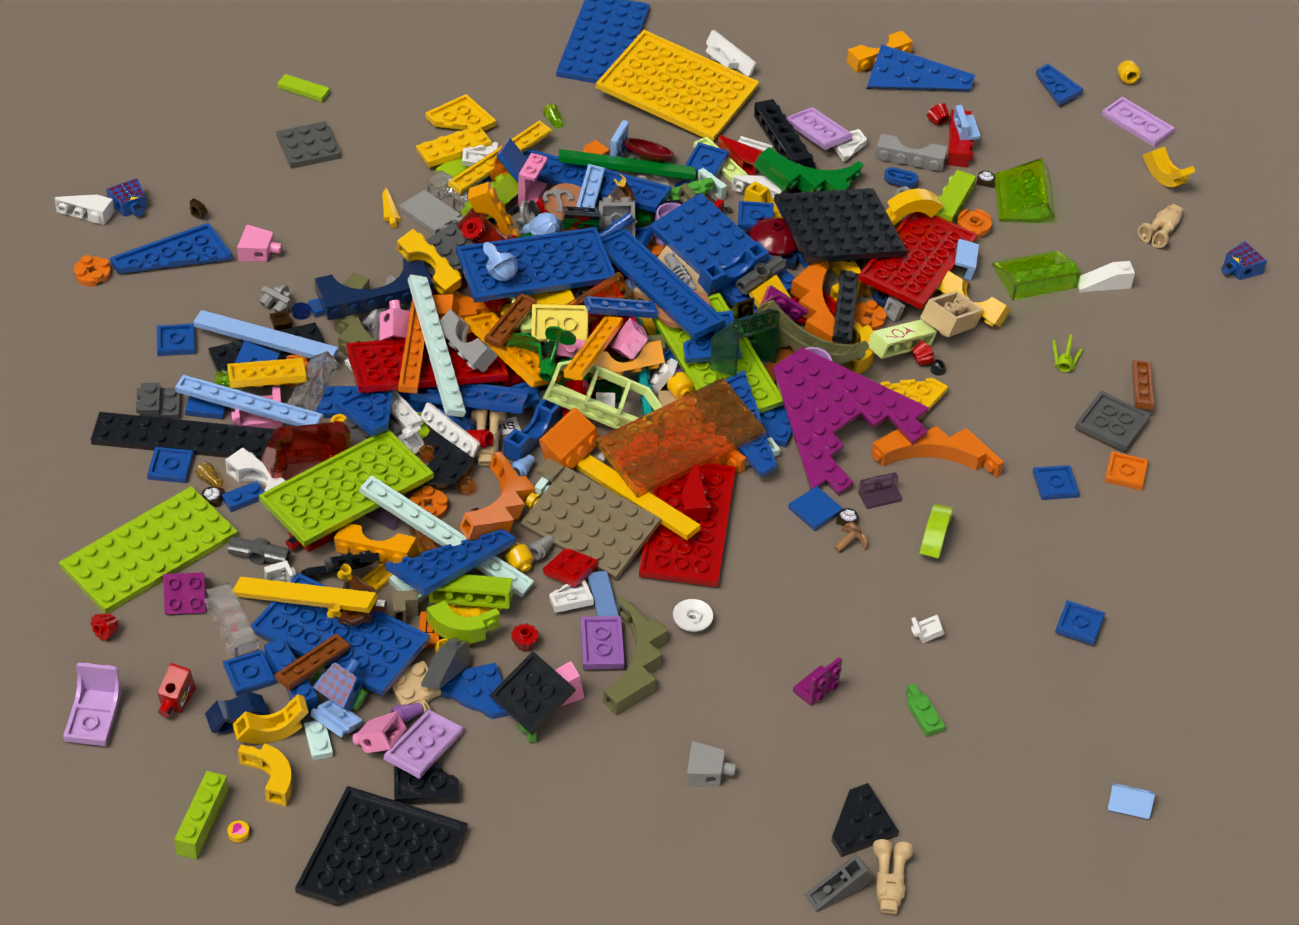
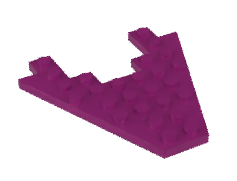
[773,347,929,496]

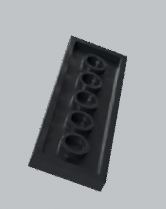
[208,322,325,378]

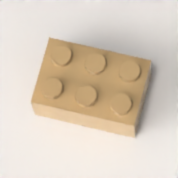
[920,291,984,337]

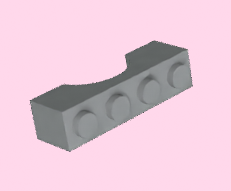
[875,134,948,172]
[440,309,498,372]

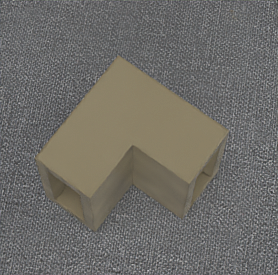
[392,590,418,623]

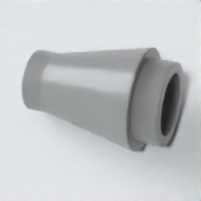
[529,535,554,560]

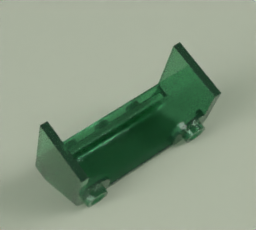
[710,309,780,376]

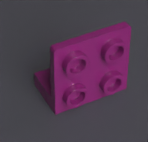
[760,285,809,321]
[163,572,206,615]
[793,657,842,706]

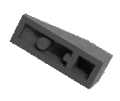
[421,638,470,689]
[804,854,875,912]

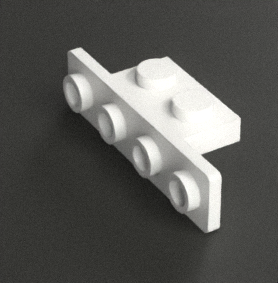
[706,30,757,77]
[420,402,480,458]

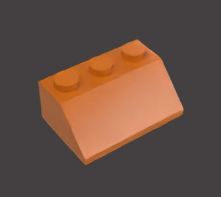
[539,408,600,470]

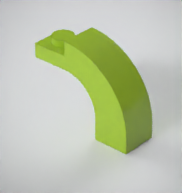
[919,503,953,558]
[427,601,500,643]

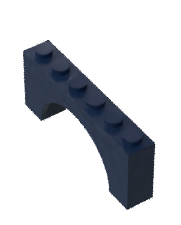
[315,258,434,321]

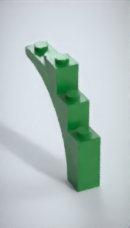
[753,147,864,192]

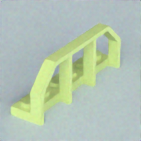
[543,360,663,438]

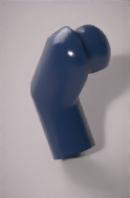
[871,288,889,308]

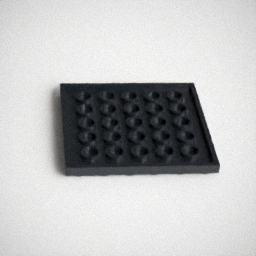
[774,188,907,263]

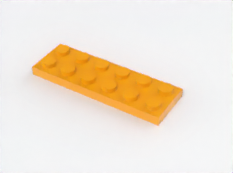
[464,312,562,388]

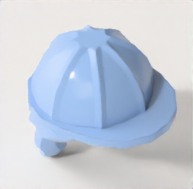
[520,212,562,236]
[483,242,518,281]

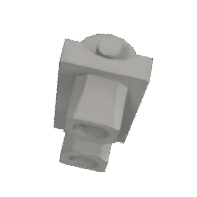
[259,284,295,312]

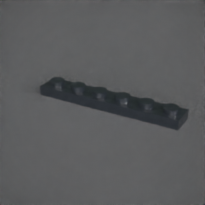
[832,269,859,344]

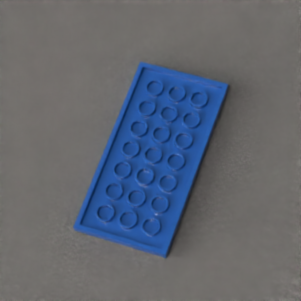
[556,0,650,84]
[649,193,795,313]
[456,227,617,303]
[249,573,431,696]

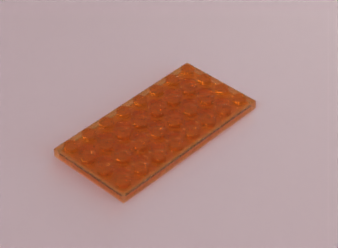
[595,377,766,498]

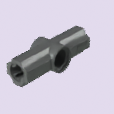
[736,256,786,295]
[228,537,291,564]

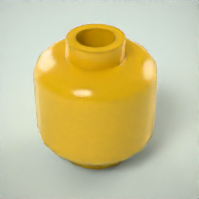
[1117,60,1141,84]
[667,372,694,399]
[505,543,534,573]

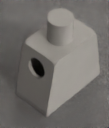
[686,741,736,786]

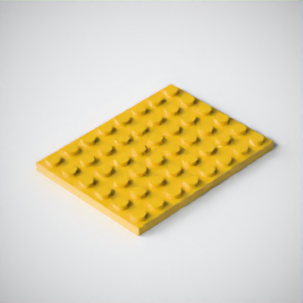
[595,30,759,141]

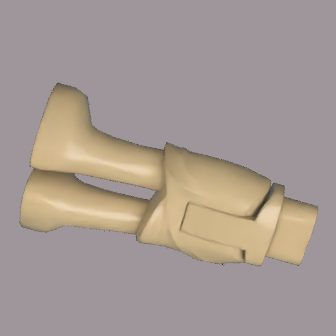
[1137,204,1183,248]
[471,409,507,466]
[873,839,914,914]

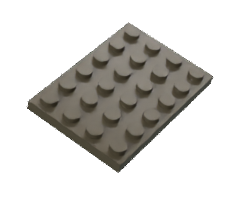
[520,466,661,580]

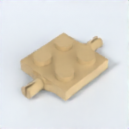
[390,660,441,713]

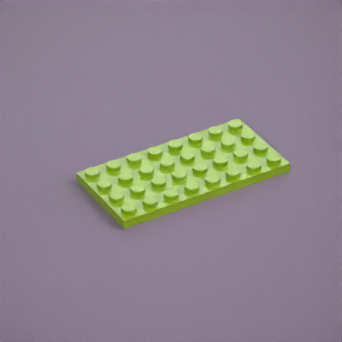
[653,293,783,429]
[259,429,434,547]
[59,486,238,613]

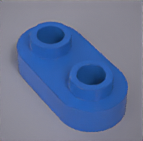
[884,167,918,188]

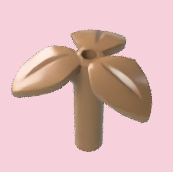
[834,521,867,552]

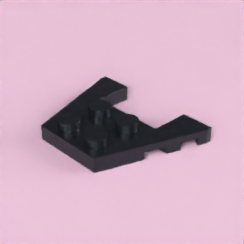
[418,430,474,489]
[301,550,380,578]

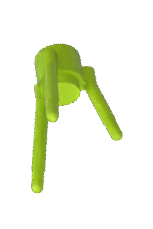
[1052,334,1083,372]

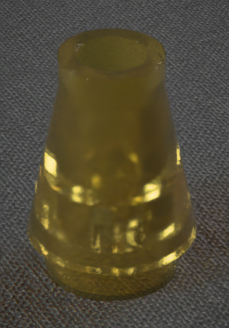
[195,462,223,487]

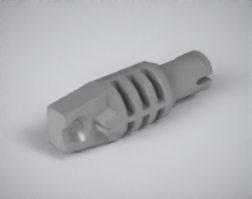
[664,253,696,290]

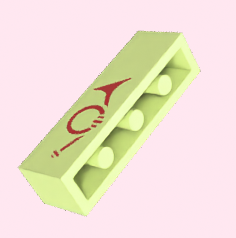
[868,319,937,359]

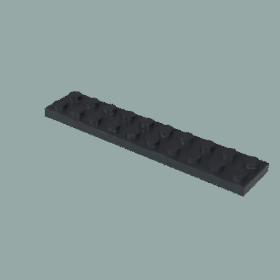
[91,412,289,463]

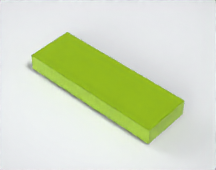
[277,74,330,102]

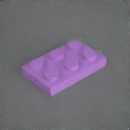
[580,616,624,670]

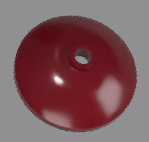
[624,138,674,163]
[749,217,797,256]

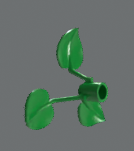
[507,326,589,381]

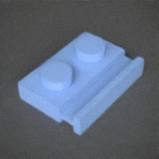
[310,700,363,738]

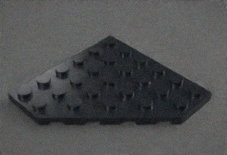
[295,786,468,906]

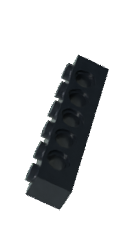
[754,99,813,168]

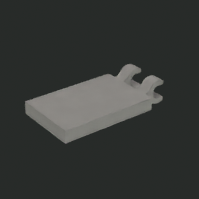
[399,190,465,235]

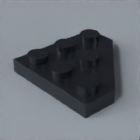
[394,762,459,804]
[831,783,899,857]

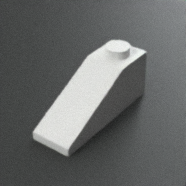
[1075,261,1135,292]

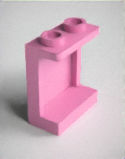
[518,153,547,206]
[231,386,283,428]

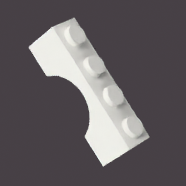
[225,448,285,491]

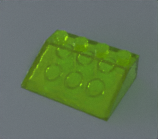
[994,158,1055,223]
[992,250,1081,300]

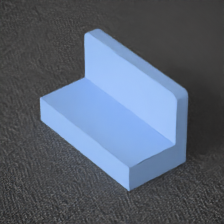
[953,105,980,140]
[955,239,979,280]
[1108,782,1155,819]

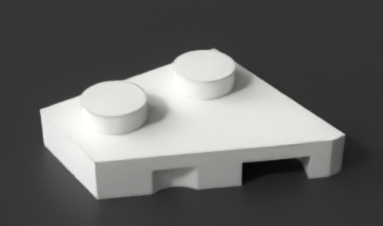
[833,129,867,162]
[461,142,498,167]
[650,358,678,395]
[549,579,594,613]

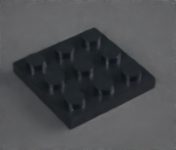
[489,651,576,735]

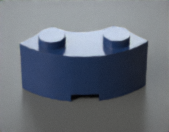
[205,691,269,734]

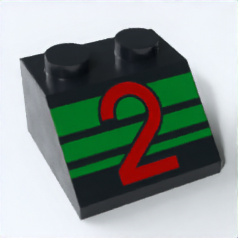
[561,206,601,231]

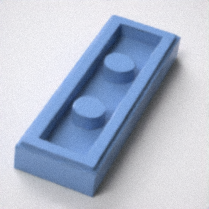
[587,571,619,616]

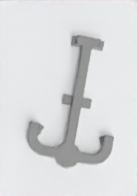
[542,188,574,231]

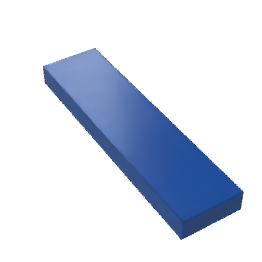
[584,296,658,319]

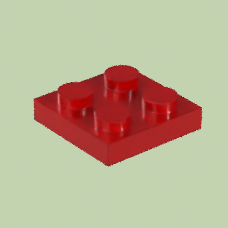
[543,548,599,587]

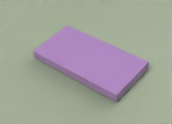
[1101,97,1175,147]
[787,107,852,150]
[383,709,464,779]

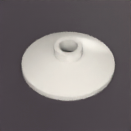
[673,599,713,632]

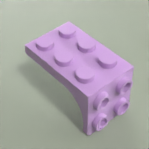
[63,663,122,746]

